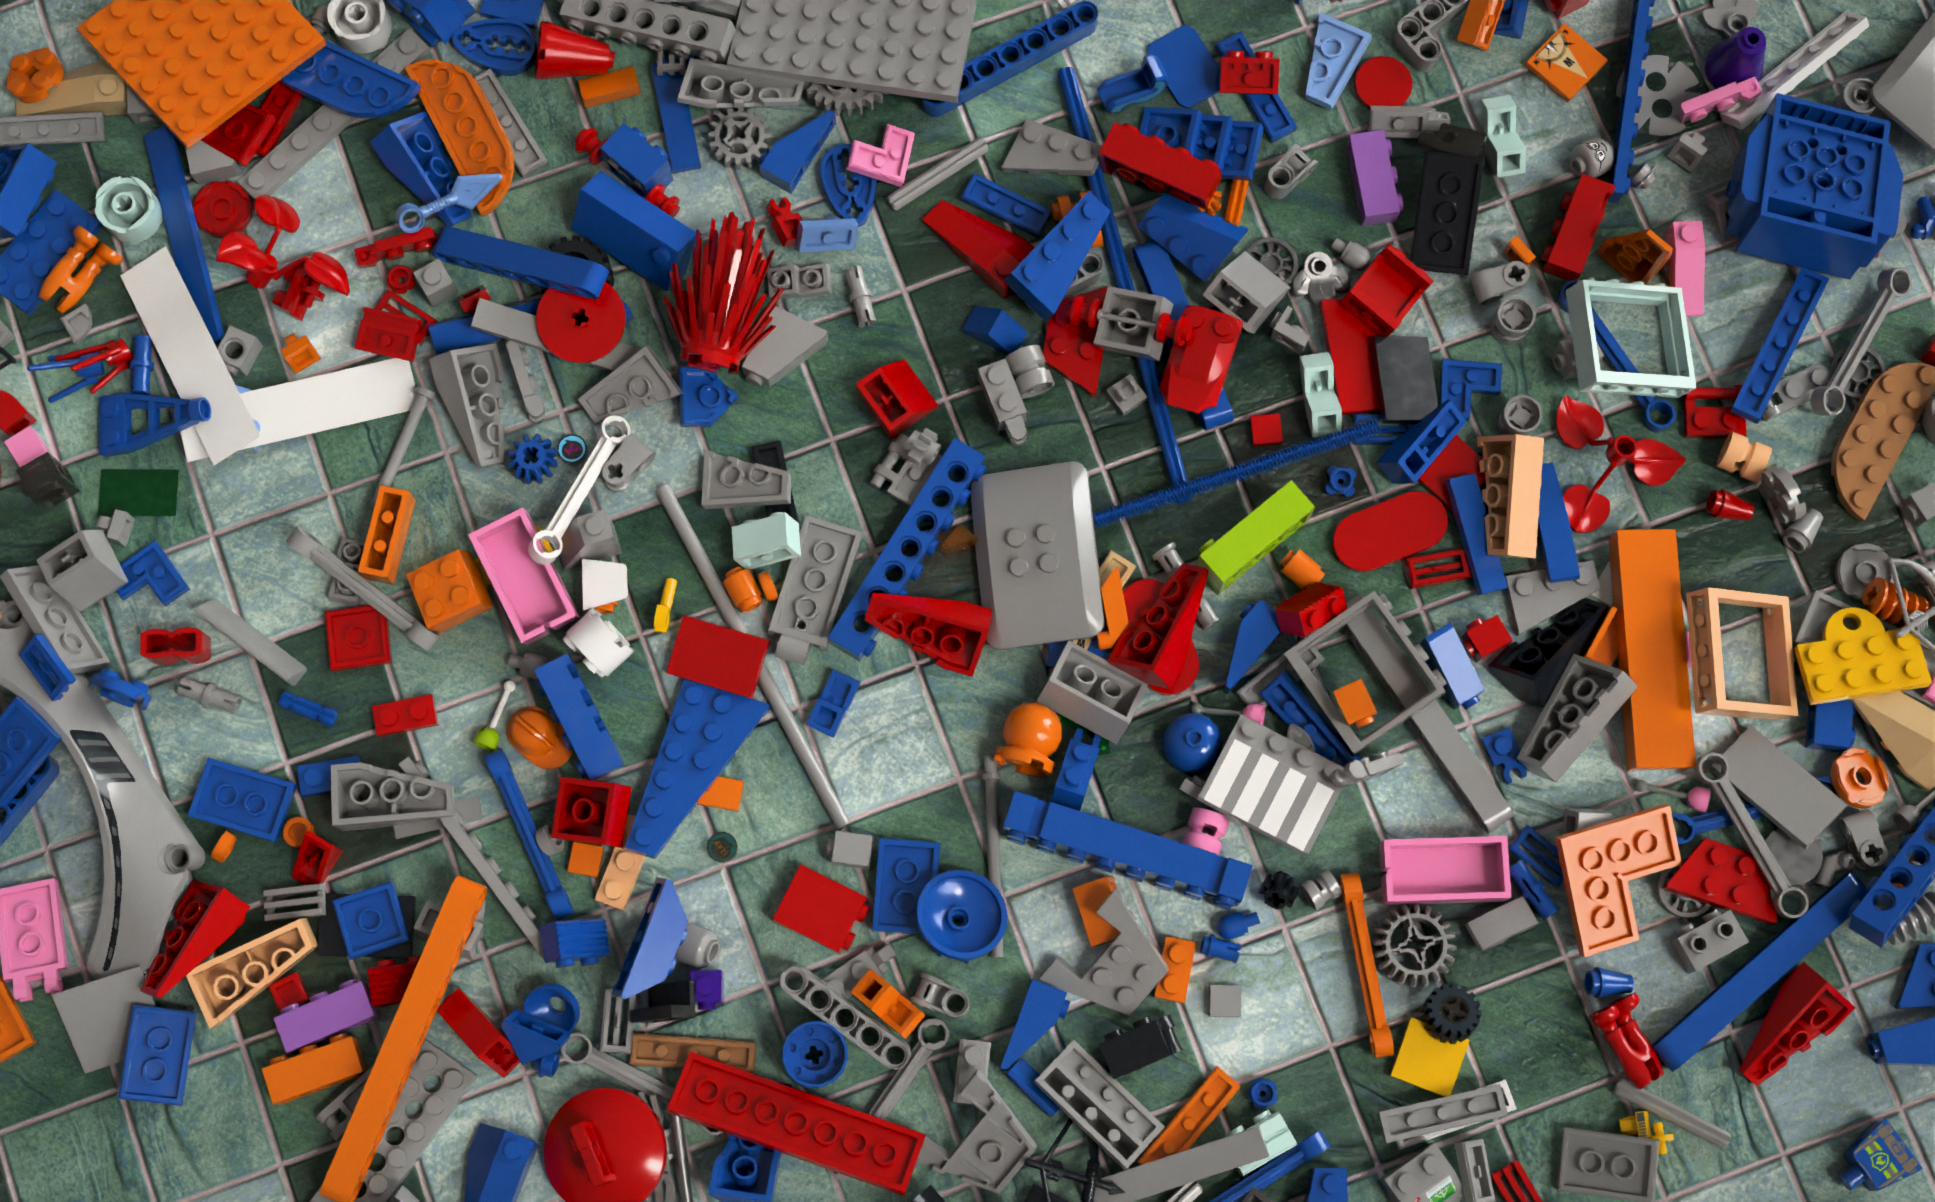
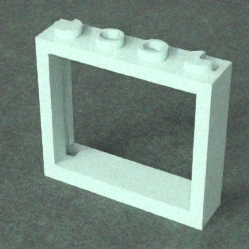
[1566,277,1696,398]

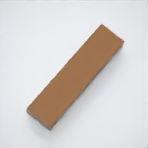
[629,1033,757,1074]

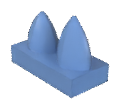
[795,214,858,253]

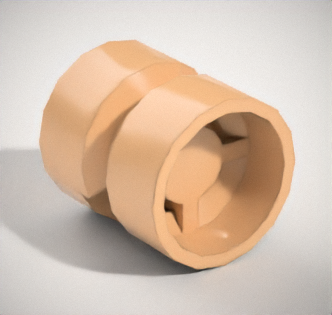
[1716,431,1772,483]

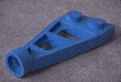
[99,393,211,457]

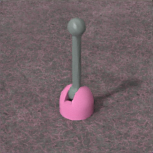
[1191,703,1265,725]
[1634,780,1711,812]

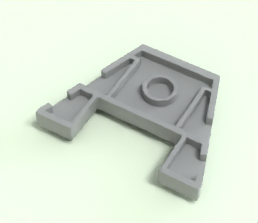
[1039,888,1169,1016]
[916,1069,1037,1194]

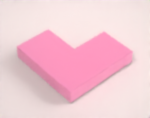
[846,124,915,187]

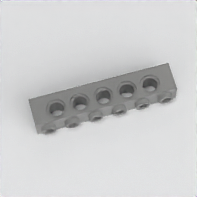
[559,0,736,63]

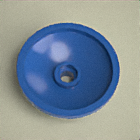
[916,870,1008,960]

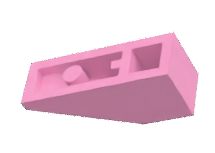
[1664,221,1705,316]

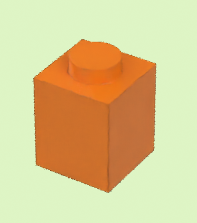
[1333,679,1378,729]

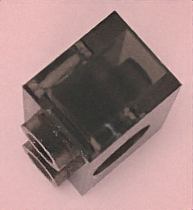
[16,452,80,510]

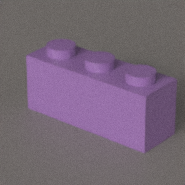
[1346,130,1403,227]
[273,979,380,1054]

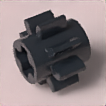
[1259,871,1300,910]

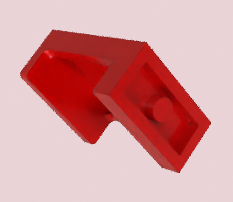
[1340,244,1433,336]
[772,864,870,955]

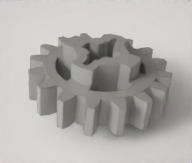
[708,108,772,170]

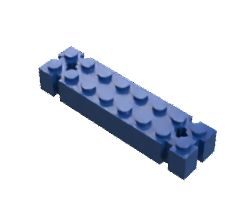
[1003,791,1253,910]

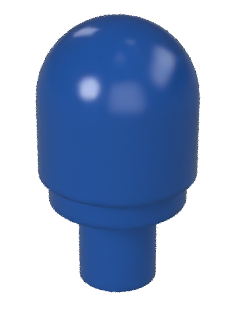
[1217,912,1260,940]

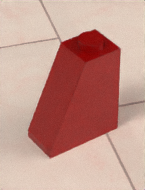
[437,988,520,1078]

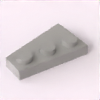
[1001,119,1102,176]
[578,346,684,423]
[701,449,792,509]
[1505,560,1600,636]

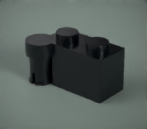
[1099,1014,1183,1079]

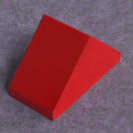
[291,831,343,885]

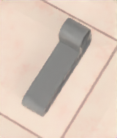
[1393,0,1470,72]

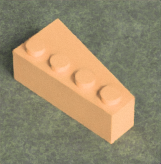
[1477,434,1544,558]
[186,918,318,1029]

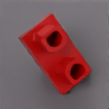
[273,263,325,321]

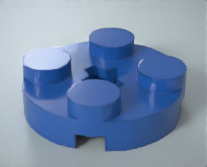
[88,668,152,710]

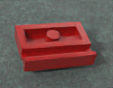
[354,307,423,362]

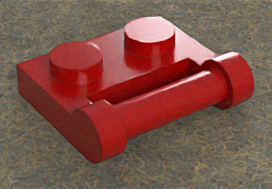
[1682,385,1747,439]

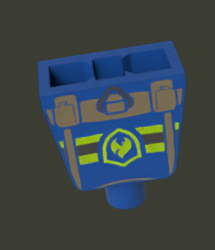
[1839,1118,1923,1191]

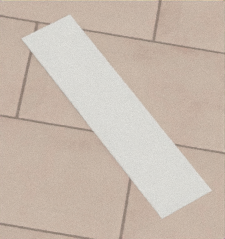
[120,246,261,466]
[180,358,417,462]

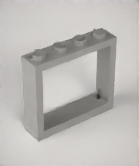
[1284,591,1447,755]

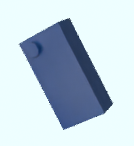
[571,171,696,291]

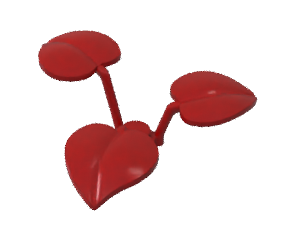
[216,195,350,296]
[1555,396,1686,533]

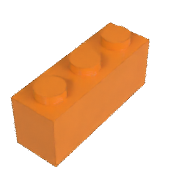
[358,485,416,585]
[261,1033,368,1105]

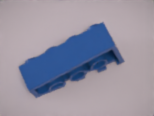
[1004,191,1111,322]

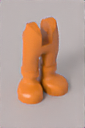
[38,224,124,314]

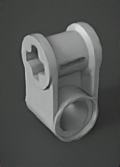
[1264,143,1319,199]
[1469,261,1530,306]
[602,434,656,492]
[1837,809,1888,872]
[909,972,971,1020]

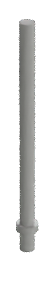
[982,755,1003,958]

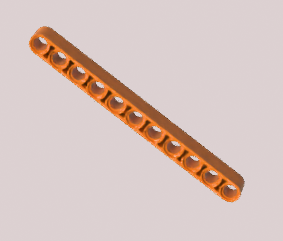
[320,875,488,1202]

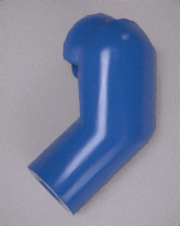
[1910,196,1935,240]

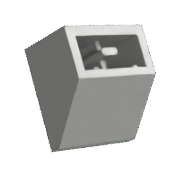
[1202,251,1291,334]
[36,530,128,611]

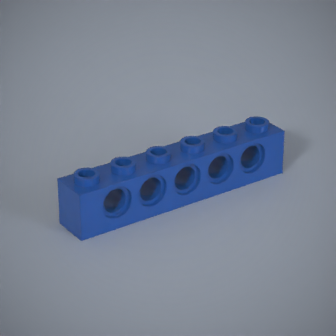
[1848,799,1935,948]

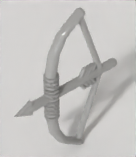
[1886,558,1935,652]

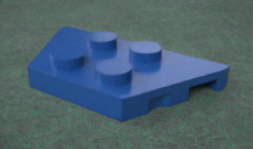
[1895,944,1935,1009]

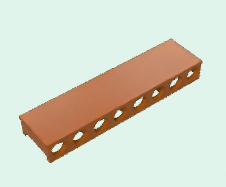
[1608,529,1696,772]

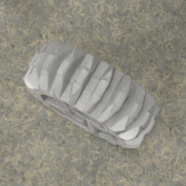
[1372,903,1457,988]

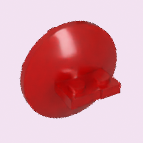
[543,1088,667,1202]

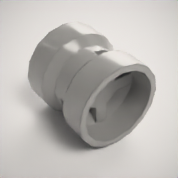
[1300,869,1343,911]

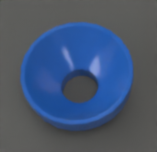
[524,983,580,1032]

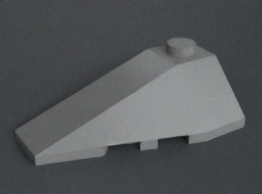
[677,58,805,109]

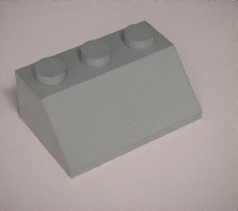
[1037,640,1148,745]

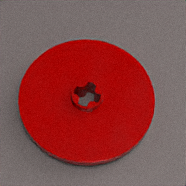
[536,281,626,363]

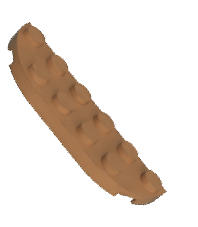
[1831,363,1935,522]

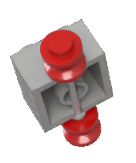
[1067,286,1193,361]

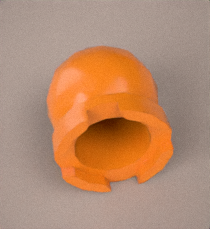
[993,702,1062,778]

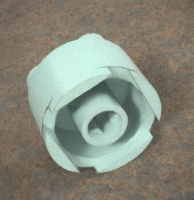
[95,176,164,245]

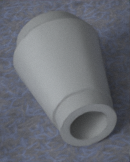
[1783,508,1823,553]

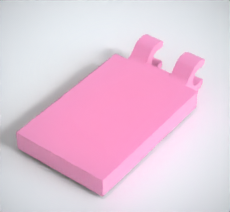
[0,878,69,1002]

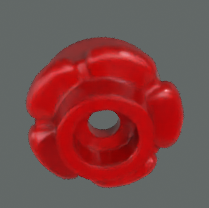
[387,266,416,294]

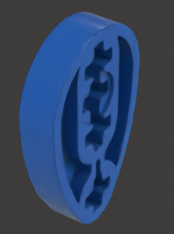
[453,18,537,76]
[820,144,877,227]

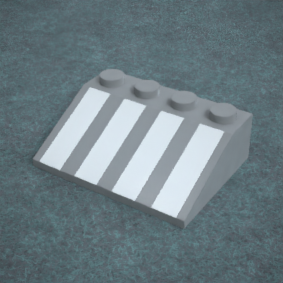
[1197,714,1342,857]

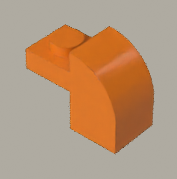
[850,968,925,1039]

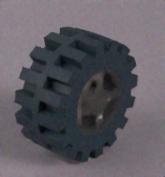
[1421,983,1481,1044]

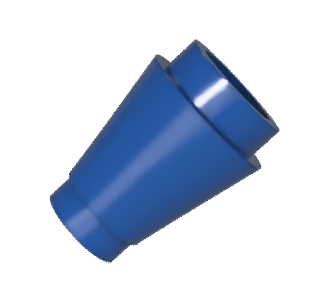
[1584,967,1634,998]

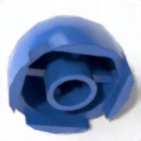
[1162,713,1222,774]

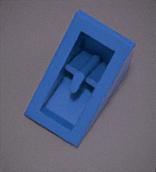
[962,305,1027,355]
[502,1008,572,1065]

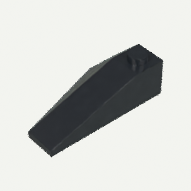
[1488,598,1610,708]

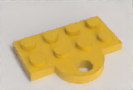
[1794,607,1932,705]

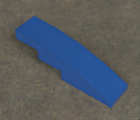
[1537,462,1580,583]

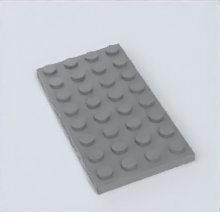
[727,0,976,103]

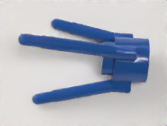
[27,352,105,403]

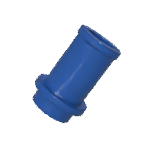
[1200,934,1241,963]

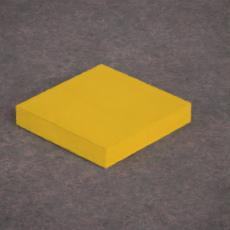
[1389,1017,1470,1097]

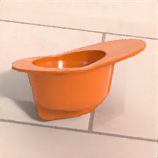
[506,706,573,770]

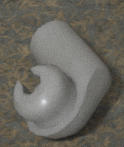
[1815,851,1856,889]

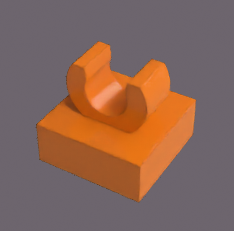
[280,333,321,374]

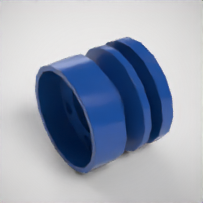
[781,1021,848,1088]

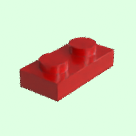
[372,694,439,737]

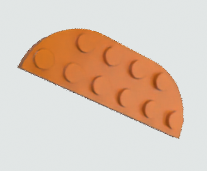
[405,59,514,217]

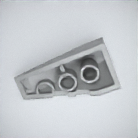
[429,343,504,468]
[331,762,454,831]

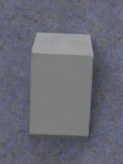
[185,140,242,185]

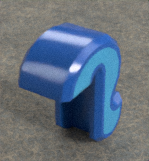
[1097,55,1169,113]

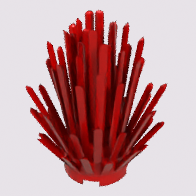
[662,212,784,374]

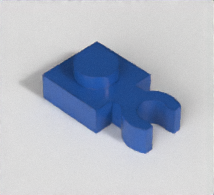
[1480,727,1527,785]

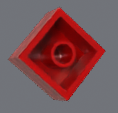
[551,777,632,848]

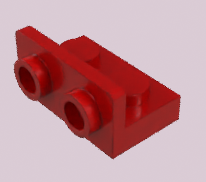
[1219,50,1280,94]

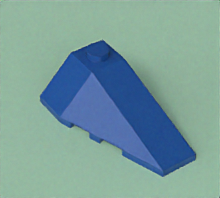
[370,111,472,227]
[708,1083,792,1202]
[464,1123,539,1202]

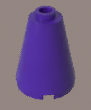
[1705,27,1766,89]

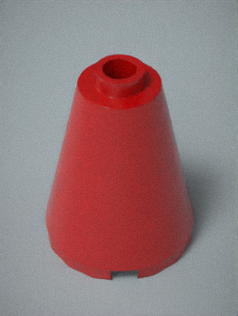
[535,21,615,80]

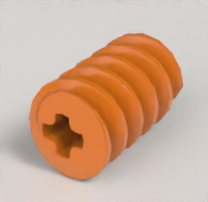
[1862,577,1932,629]

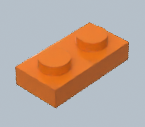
[1154,936,1196,1004]

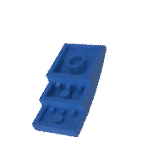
[1139,107,1264,181]

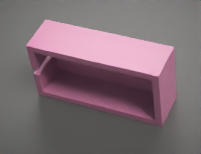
[468,508,581,645]
[1378,836,1512,905]

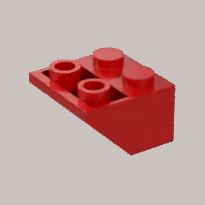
[855,359,939,440]

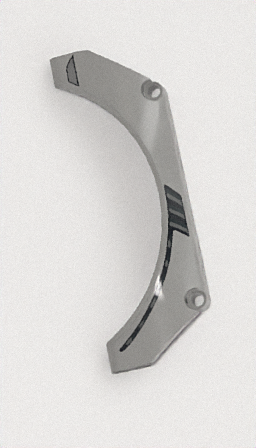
[0,600,205,981]

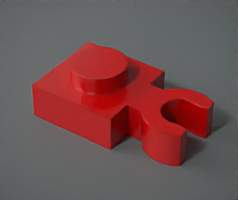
[766,197,803,247]

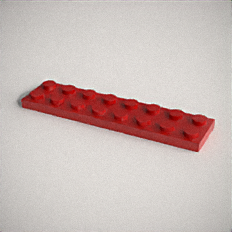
[667,1052,926,1196]

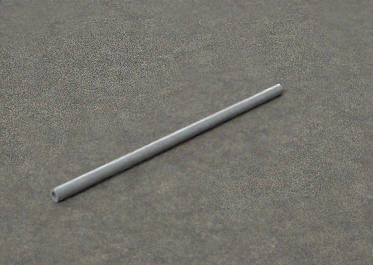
[656,484,851,830]

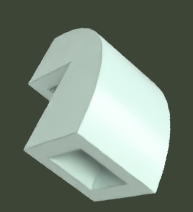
[1481,95,1526,178]
[1300,352,1342,437]

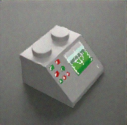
[1379,1143,1465,1202]

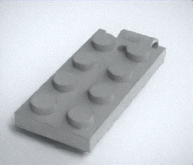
[768,515,863,665]

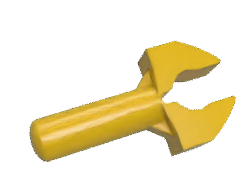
[654,578,677,633]

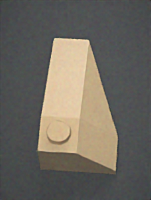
[16,60,128,116]

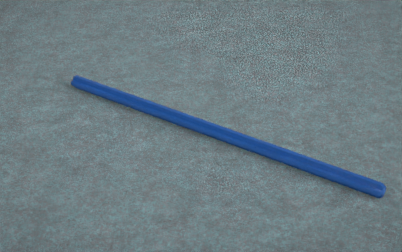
[1058,67,1192,504]

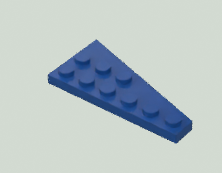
[625,679,771,859]

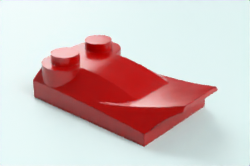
[1159,305,1243,414]

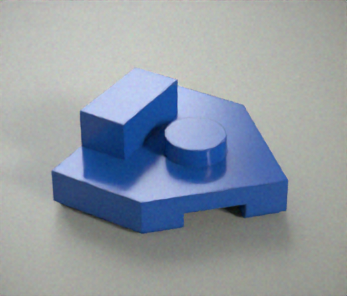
[677,367,739,427]

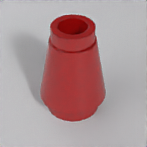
[1706,489,1754,521]

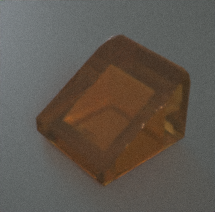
[941,525,978,556]

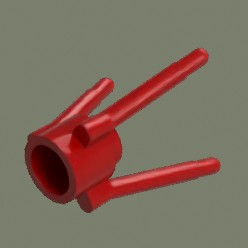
[55,338,133,394]

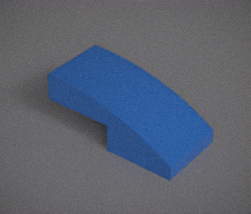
[806,669,861,738]

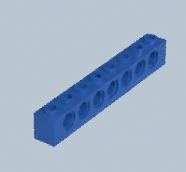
[828,437,987,662]

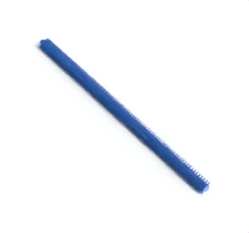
[1093,418,1381,529]

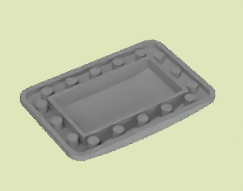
[1870,10,1935,154]
[971,461,1105,650]

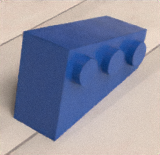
[1137,193,1249,282]

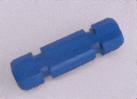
[278,691,338,726]

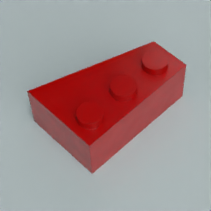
[1541,173,1616,281]

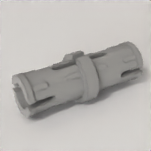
[844,266,877,328]
[177,677,242,714]

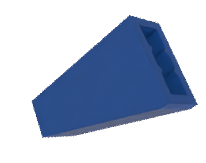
[1868,1017,1935,1067]

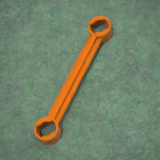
[1338,872,1394,1058]

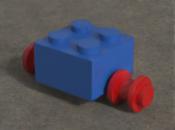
[575,123,680,218]

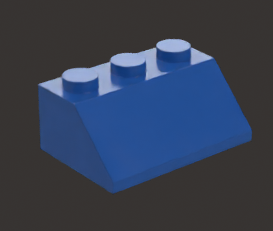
[0,143,57,239]

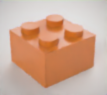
[406,549,494,633]

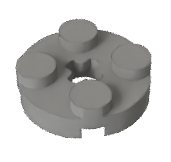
[1758,464,1806,524]

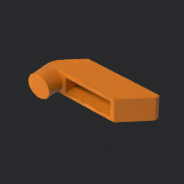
[1096,567,1129,650]

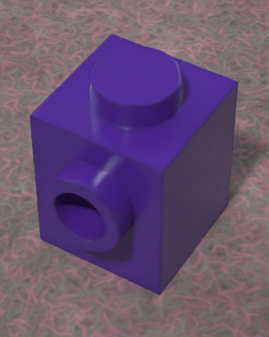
[690,970,724,1010]

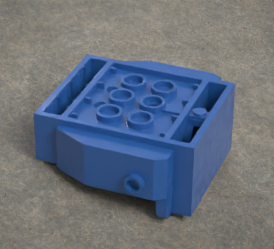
[1725,93,1903,280]

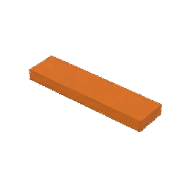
[1137,1066,1241,1165]

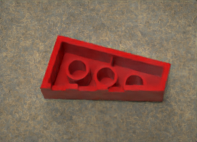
[1099,122,1222,209]

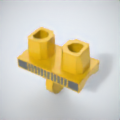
[1619,1111,1674,1154]

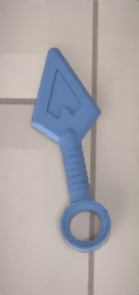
[395,173,503,233]

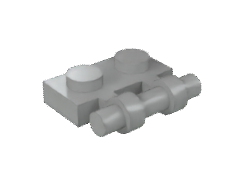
[870,433,942,507]

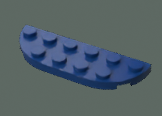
[280,40,421,118]

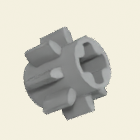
[904,428,941,467]

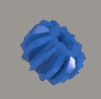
[507,434,558,484]

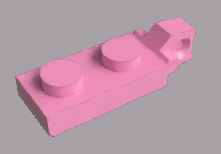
[1678,76,1762,123]

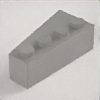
[1517,654,1638,783]

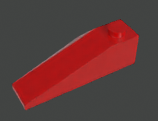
[922,200,1034,300]
[1107,564,1209,689]
[864,593,992,677]
[1739,962,1855,1086]

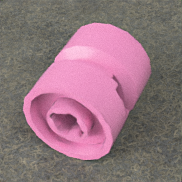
[1182,807,1230,856]

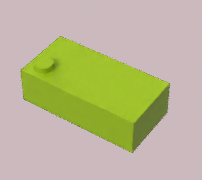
[1196,480,1315,595]

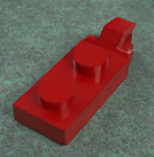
[354,226,437,268]

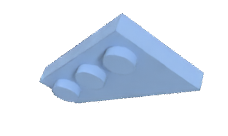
[1306,12,1372,111]

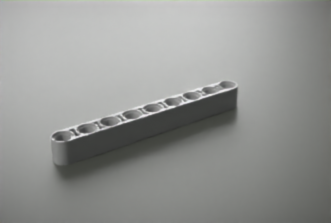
[1342,594,1514,833]

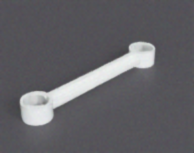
[528,415,631,565]

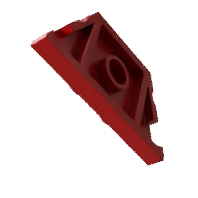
[1043,286,1113,397]
[1662,838,1777,925]

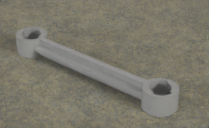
[1810,267,1912,416]
[286,526,440,651]
[1694,753,1809,919]
[829,1019,949,1181]
[561,1033,724,1136]

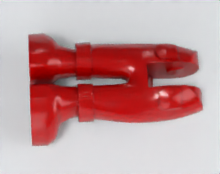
[1589,992,1664,1089]

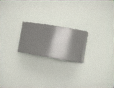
[767,263,832,299]
[328,538,365,606]
[1465,896,1538,952]

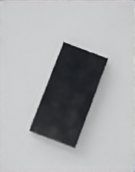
[1410,151,1485,275]

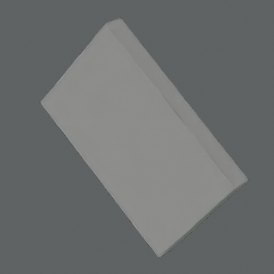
[1557,1127,1660,1202]

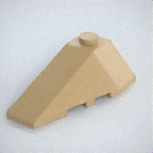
[1849,691,1935,792]

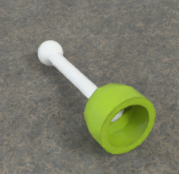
[472,680,516,752]

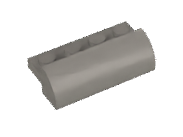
[1033,1040,1165,1171]

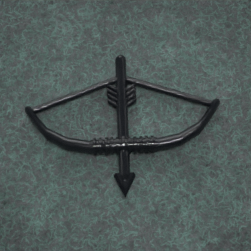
[1024,1118,1126,1202]

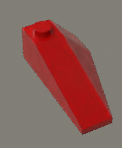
[140,880,250,998]

